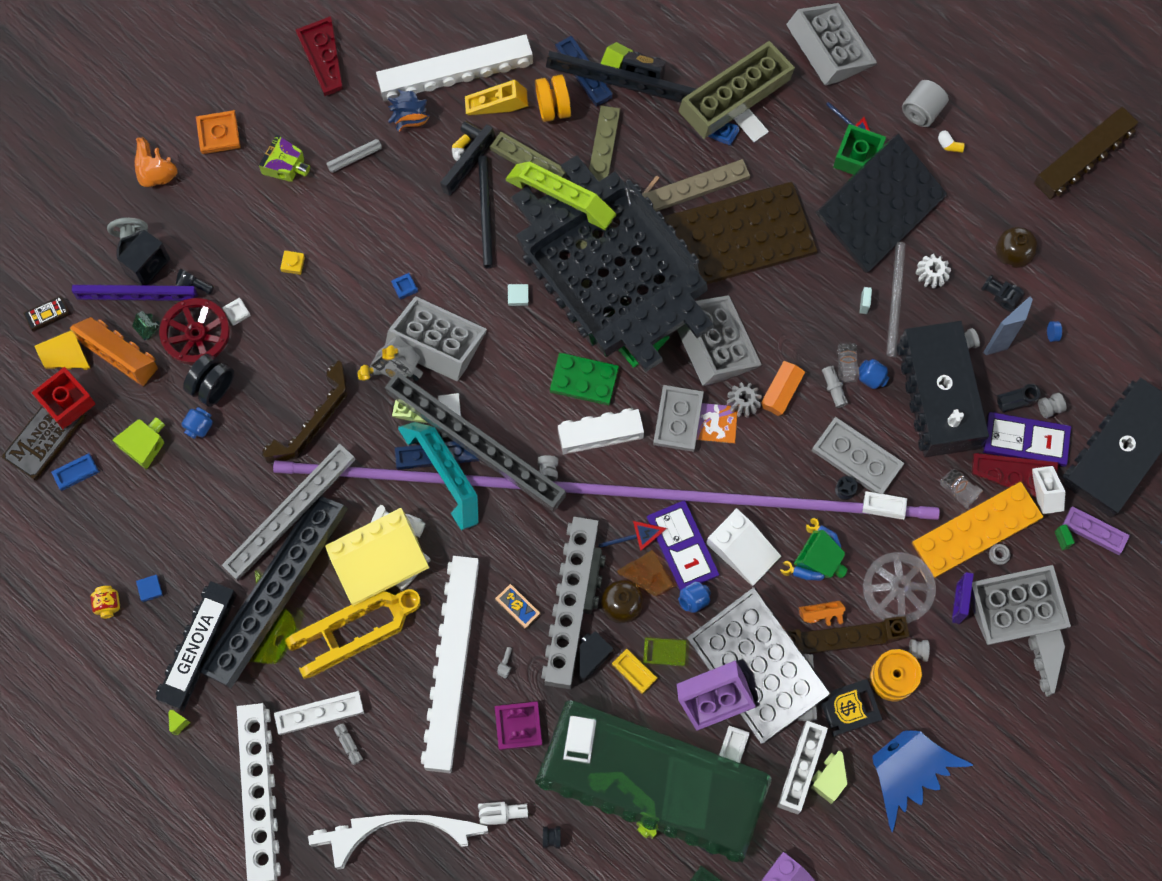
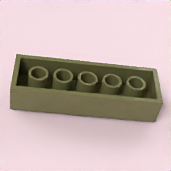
[679,41,795,139]

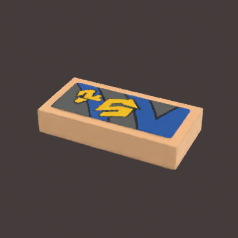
[495,584,540,629]

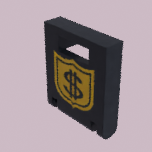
[821,679,882,737]

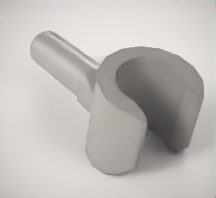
[497,647,512,679]

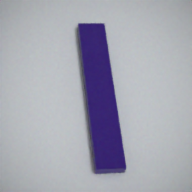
[72,285,198,301]

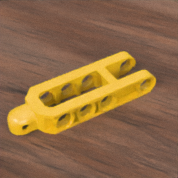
[285,589,421,679]

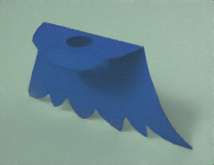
[872,730,973,832]

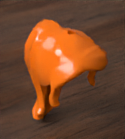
[135,137,178,187]

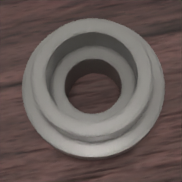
[989,544,1010,565]

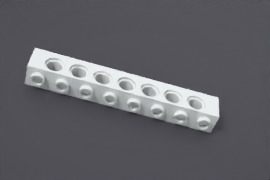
[237,703,281,881]

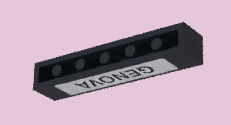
[156,581,237,712]

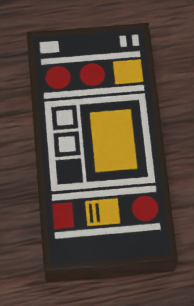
[23,296,70,332]

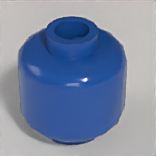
[857,359,889,389]
[181,407,213,439]
[678,582,711,613]

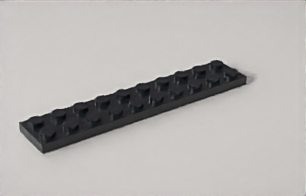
[199,496,348,688]

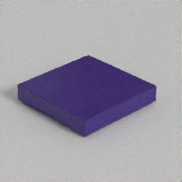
[952,572,973,624]

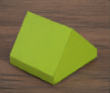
[168,710,190,735]

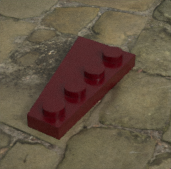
[295,16,343,96]
[971,453,1058,498]

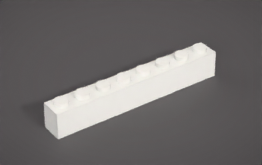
[376,35,533,101]

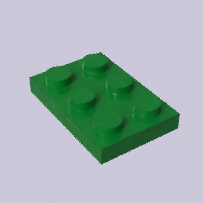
[550,352,619,406]

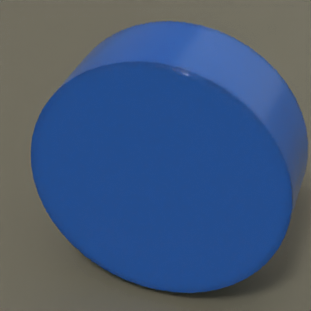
[1047,321,1062,342]

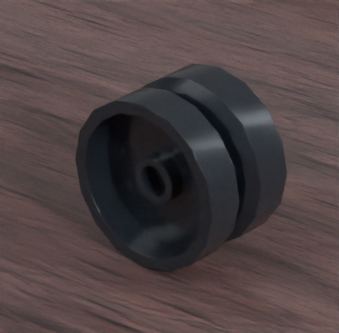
[183,354,234,407]

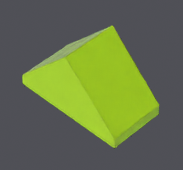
[600,42,633,69]

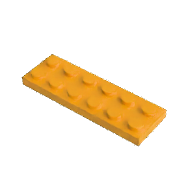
[912,482,1043,579]

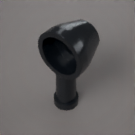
[175,269,214,295]

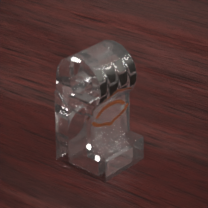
[837,343,859,382]
[940,469,983,509]

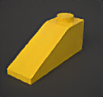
[465,80,528,115]

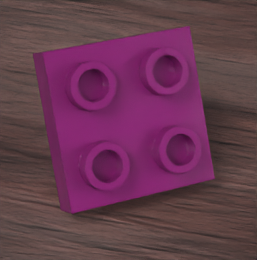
[495,702,542,751]

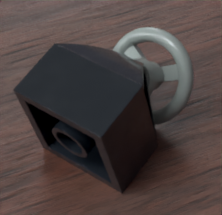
[107,218,170,286]

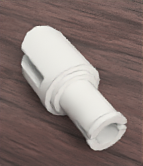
[478,802,528,826]

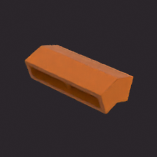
[761,361,805,416]

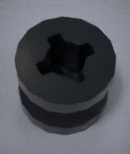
[835,476,858,500]
[543,826,561,849]

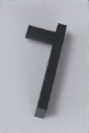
[440,121,496,196]

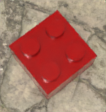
[31,367,95,430]

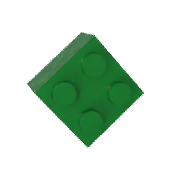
[833,124,886,175]

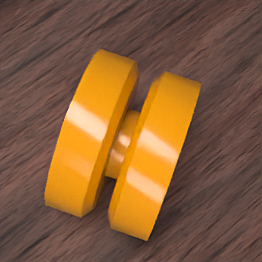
[535,75,571,122]
[870,649,922,701]

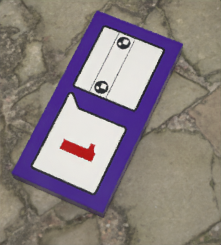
[983,412,1071,467]
[646,500,719,591]

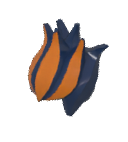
[388,89,430,132]

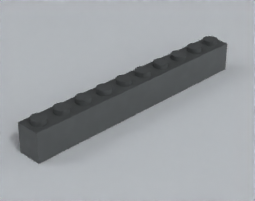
[385,371,566,512]

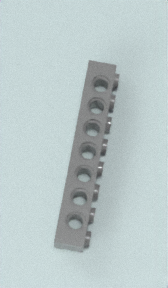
[541,517,598,689]

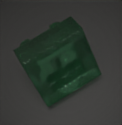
[132,311,160,340]

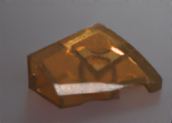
[617,550,675,597]

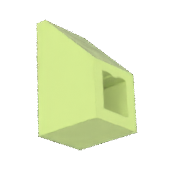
[810,751,847,804]

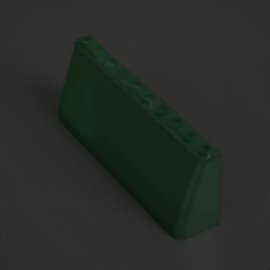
[535,700,772,863]

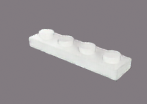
[274,691,364,735]

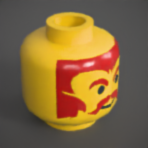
[90,586,120,619]

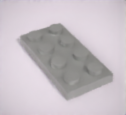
[811,417,904,494]

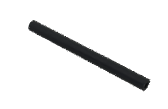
[478,156,493,269]

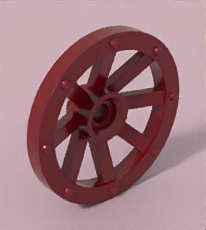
[159,298,230,365]

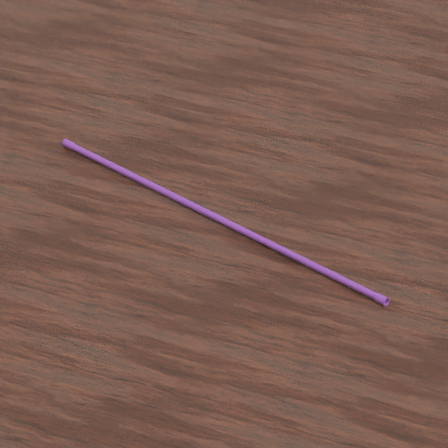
[273,460,939,520]

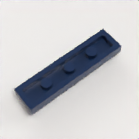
[555,36,613,107]
[395,441,480,470]

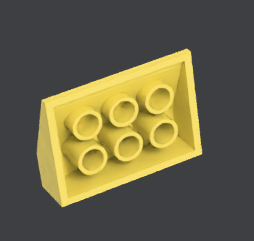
[325,508,429,606]

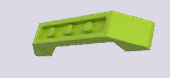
[506,161,616,230]

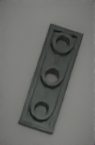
[583,547,606,614]

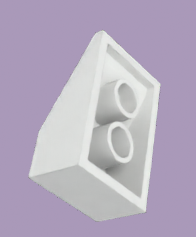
[706,508,781,586]

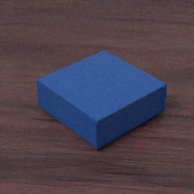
[391,273,418,300]
[136,575,163,602]

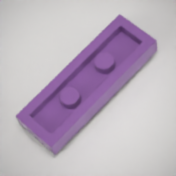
[1062,506,1130,555]

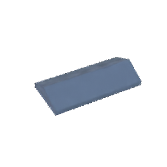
[983,297,1033,355]

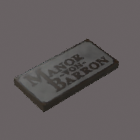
[1,406,87,481]

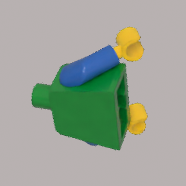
[780,518,848,581]

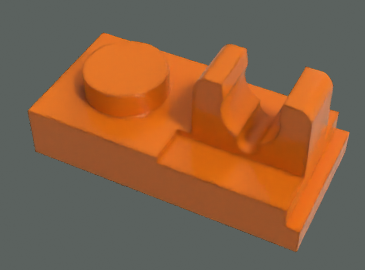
[799,601,845,626]

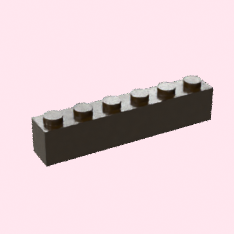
[1034,106,1139,200]

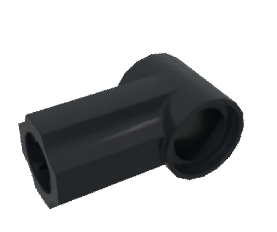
[997,384,1041,413]

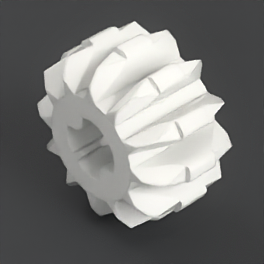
[916,254,951,289]

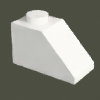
[1032,466,1065,514]

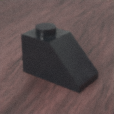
[580,631,613,682]

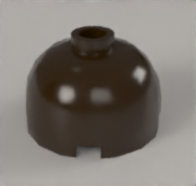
[996,227,1037,268]
[601,580,644,623]

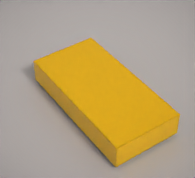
[612,649,657,694]

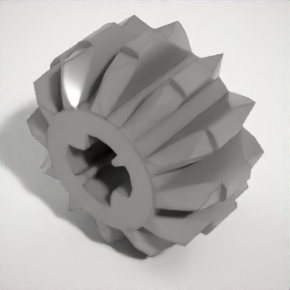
[727,382,762,418]

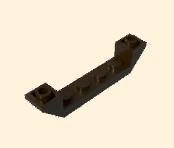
[262,360,348,463]
[787,616,909,654]

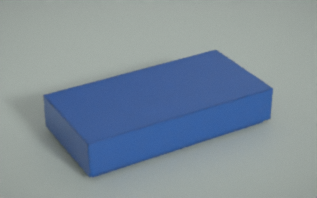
[51,453,99,491]

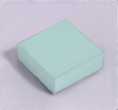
[508,284,528,306]
[860,287,872,314]

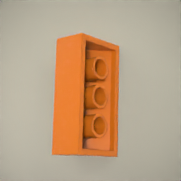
[70,317,158,387]

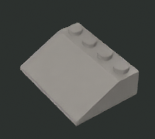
[786,3,877,85]
[677,295,762,386]
[385,296,487,381]
[970,565,1071,645]

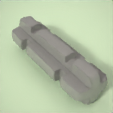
[334,723,362,765]

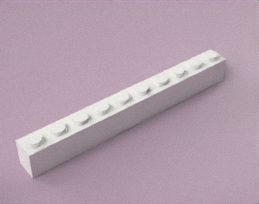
[421,556,479,773]

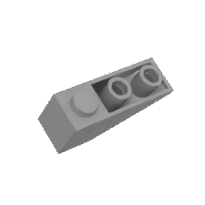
[1028,630,1065,697]

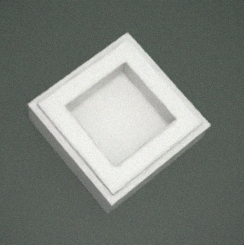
[222,298,251,326]

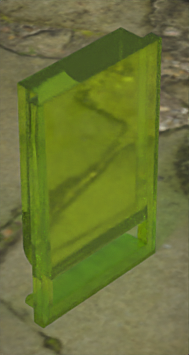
[643,638,686,666]

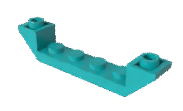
[398,422,479,530]

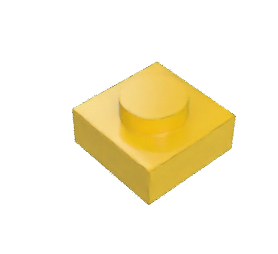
[280,251,305,275]

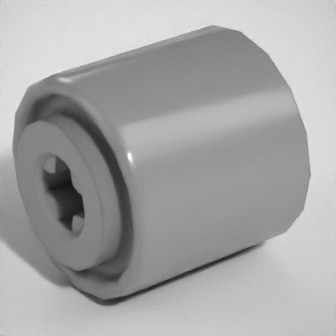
[902,80,949,127]

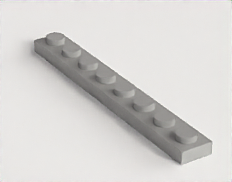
[222,444,356,581]

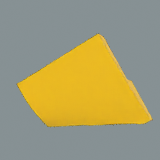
[35,331,90,370]

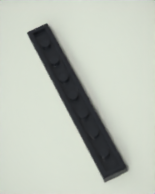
[546,51,696,102]

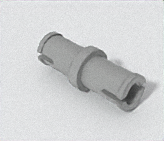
[822,366,848,408]

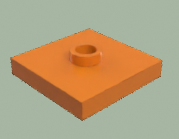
[196,110,241,154]

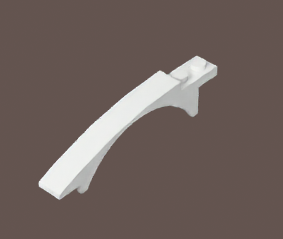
[308,815,489,870]

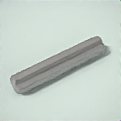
[327,139,382,172]

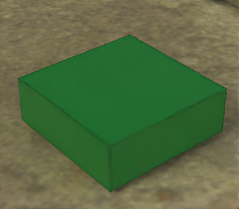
[1054,524,1074,551]

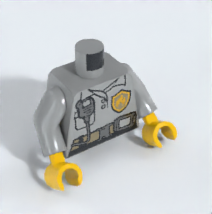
[358,336,423,382]

